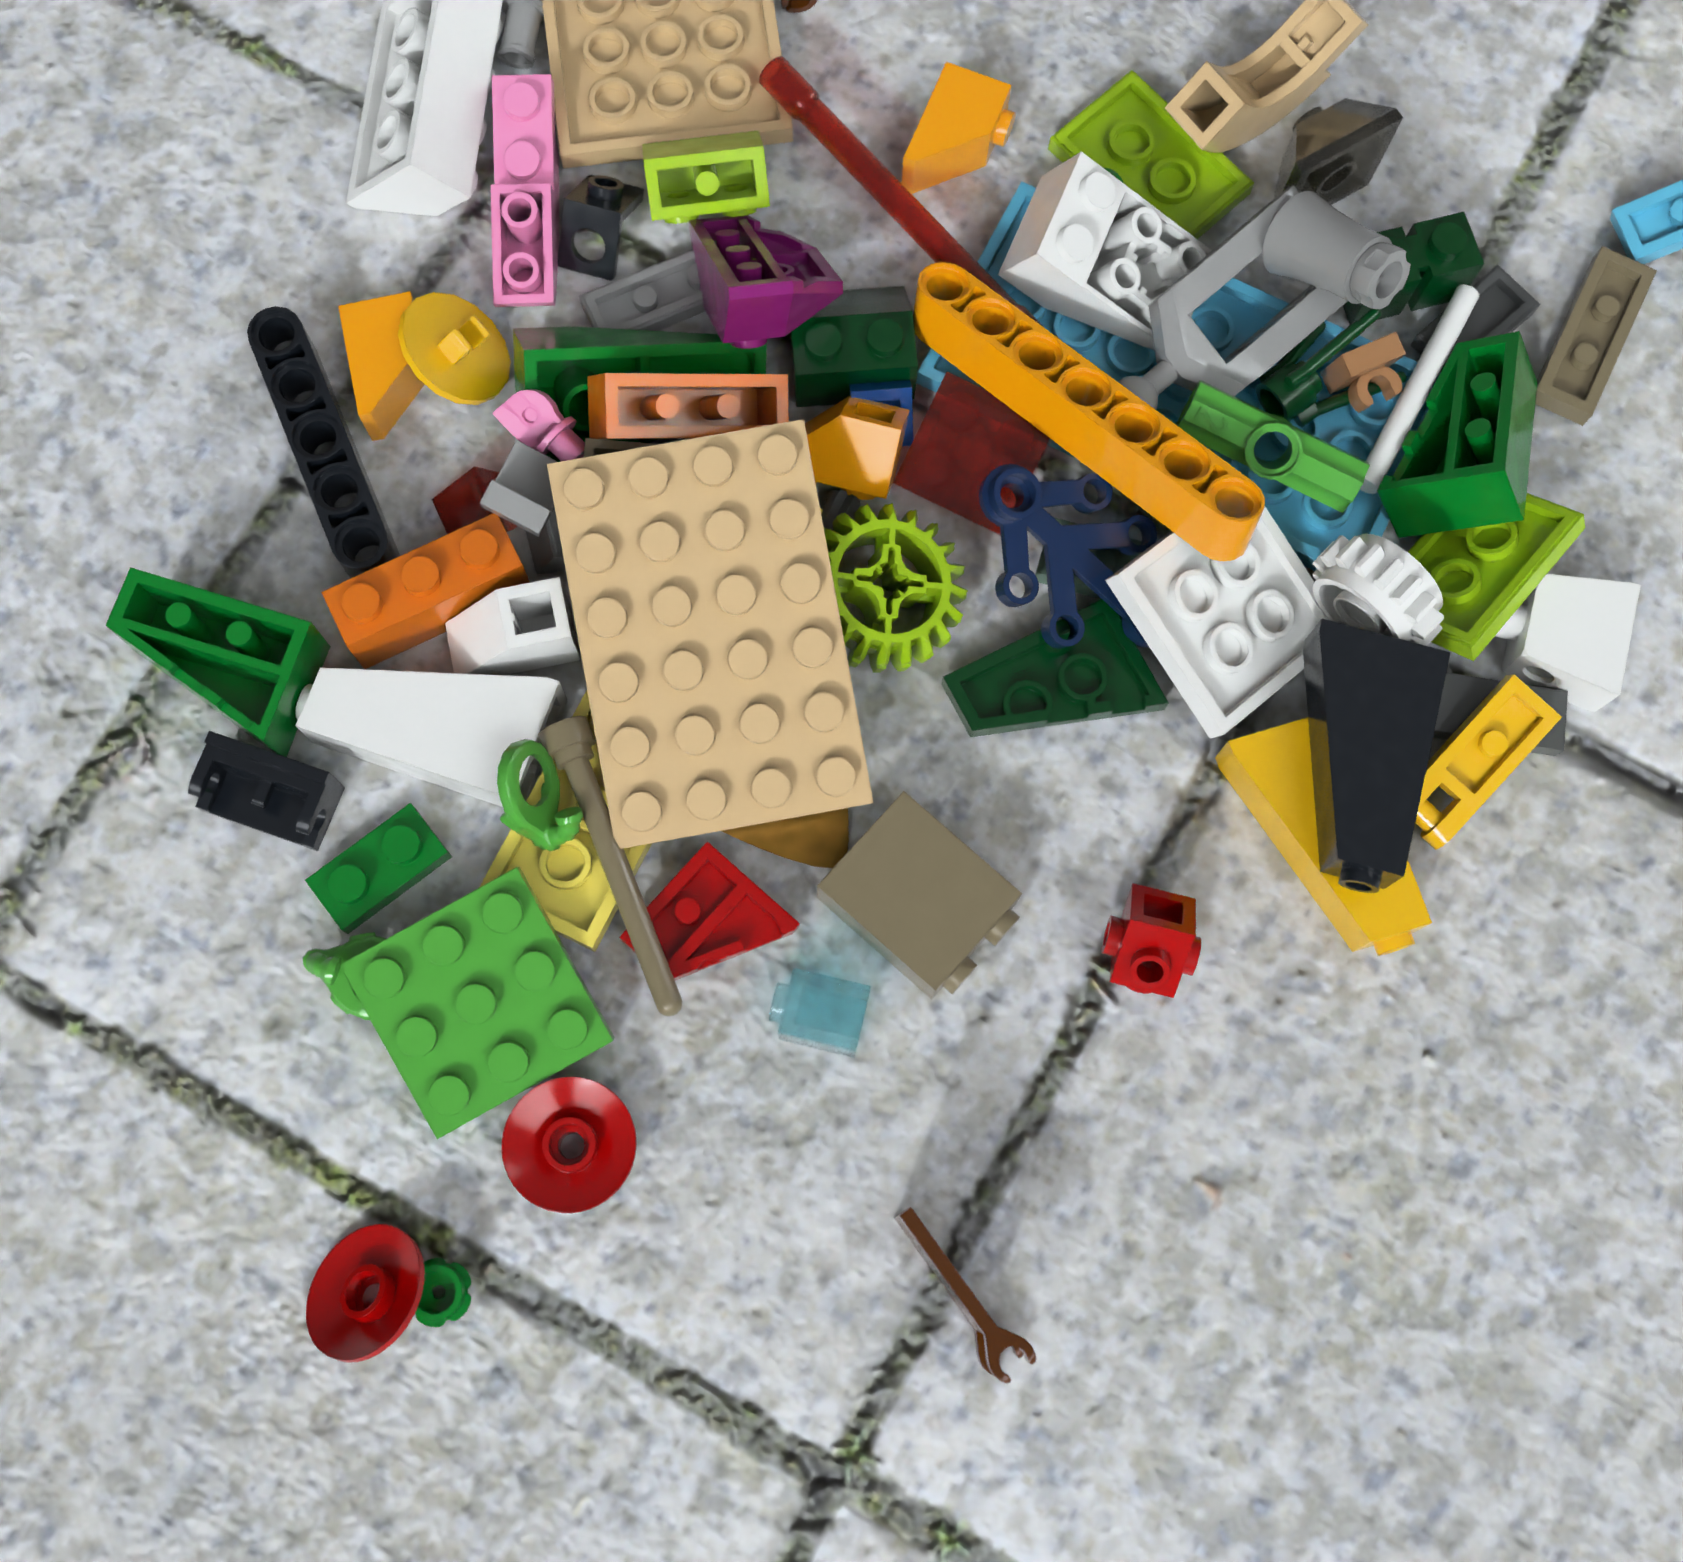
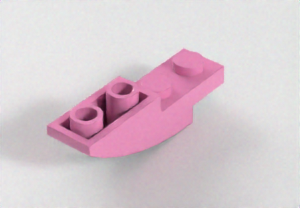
[491,74,559,307]

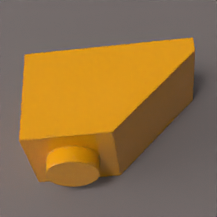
[901,62,1016,194]
[338,291,425,441]

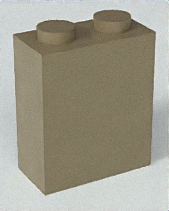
[817,791,1022,1000]

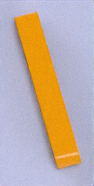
[913,262,1265,562]

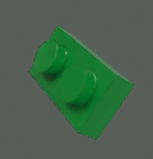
[305,803,452,934]

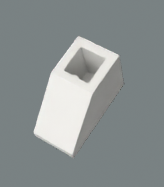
[445,577,581,675]

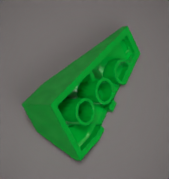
[513,326,767,462]

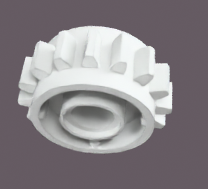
[1313,534,1444,646]

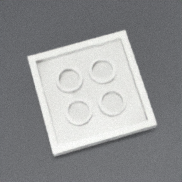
[1105,506,1329,739]

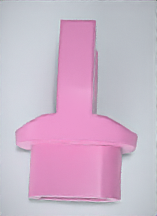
[492,389,585,461]

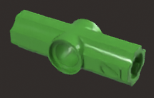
[1176,380,1370,513]

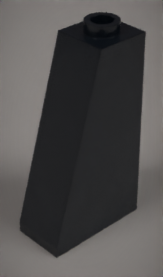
[1303,618,1451,893]

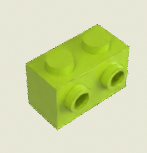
[642,130,770,224]

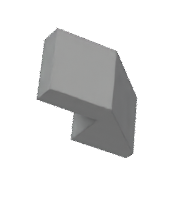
[480,440,557,537]

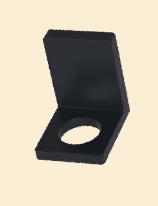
[558,175,644,281]

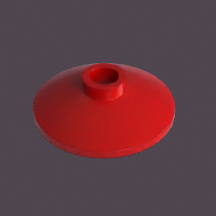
[501,1077,637,1213]
[306,1224,425,1363]

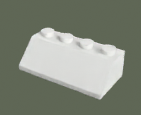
[346,0,503,216]

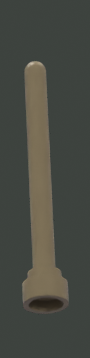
[538,716,682,1016]

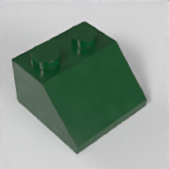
[790,286,918,408]

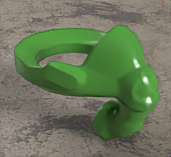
[497,739,583,851]
[303,932,387,1020]

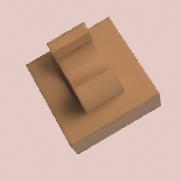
[1320,332,1406,413]

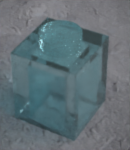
[769,968,871,1058]

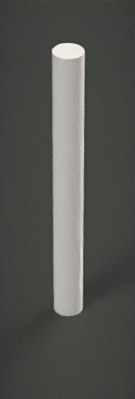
[1360,285,1480,494]

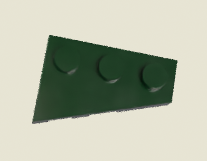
[941,599,1169,738]

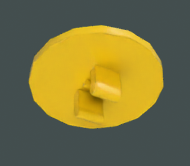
[398,292,511,405]

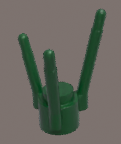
[1256,309,1407,428]

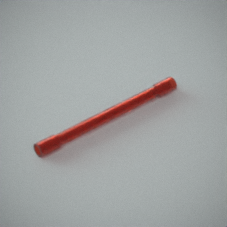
[759,56,1046,329]

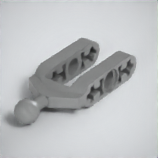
[1118,185,1347,410]

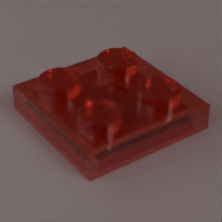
[893,372,1051,536]

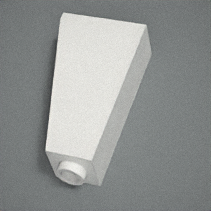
[295,667,568,807]

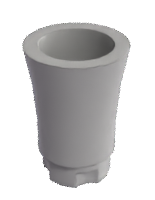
[1263,191,1411,310]

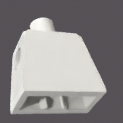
[1495,574,1641,713]

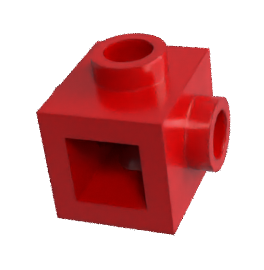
[1101,883,1201,998]

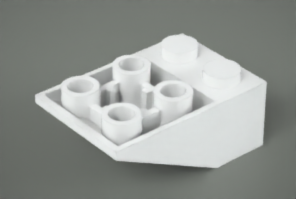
[998,151,1212,350]

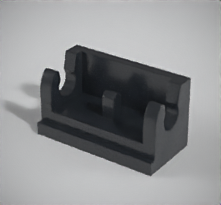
[188,731,345,851]

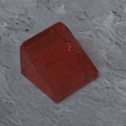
[432,466,518,534]

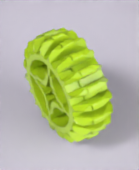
[824,503,968,673]

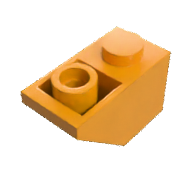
[805,395,910,500]

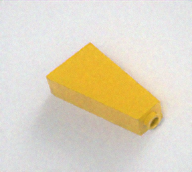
[1215,717,1432,956]

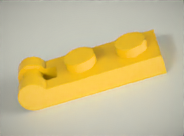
[1415,674,1562,850]

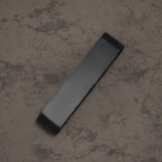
[247,306,400,579]

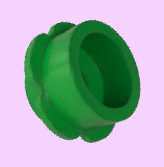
[415,1258,472,1327]

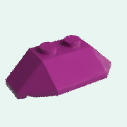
[689,215,843,349]

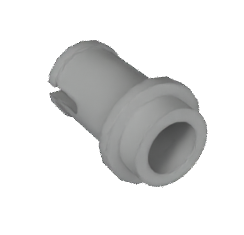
[498,0,544,69]

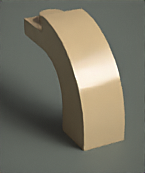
[1165,0,1369,153]

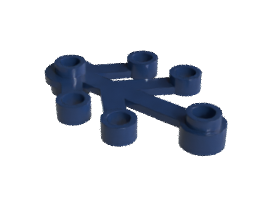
[979,464,1157,649]

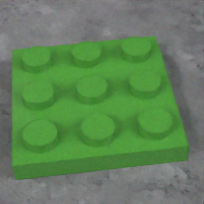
[340,866,615,1139]

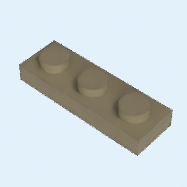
[1535,246,1657,426]

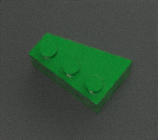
[1377,331,1537,538]
[106,567,331,757]

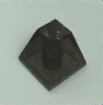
[1273,98,1403,205]

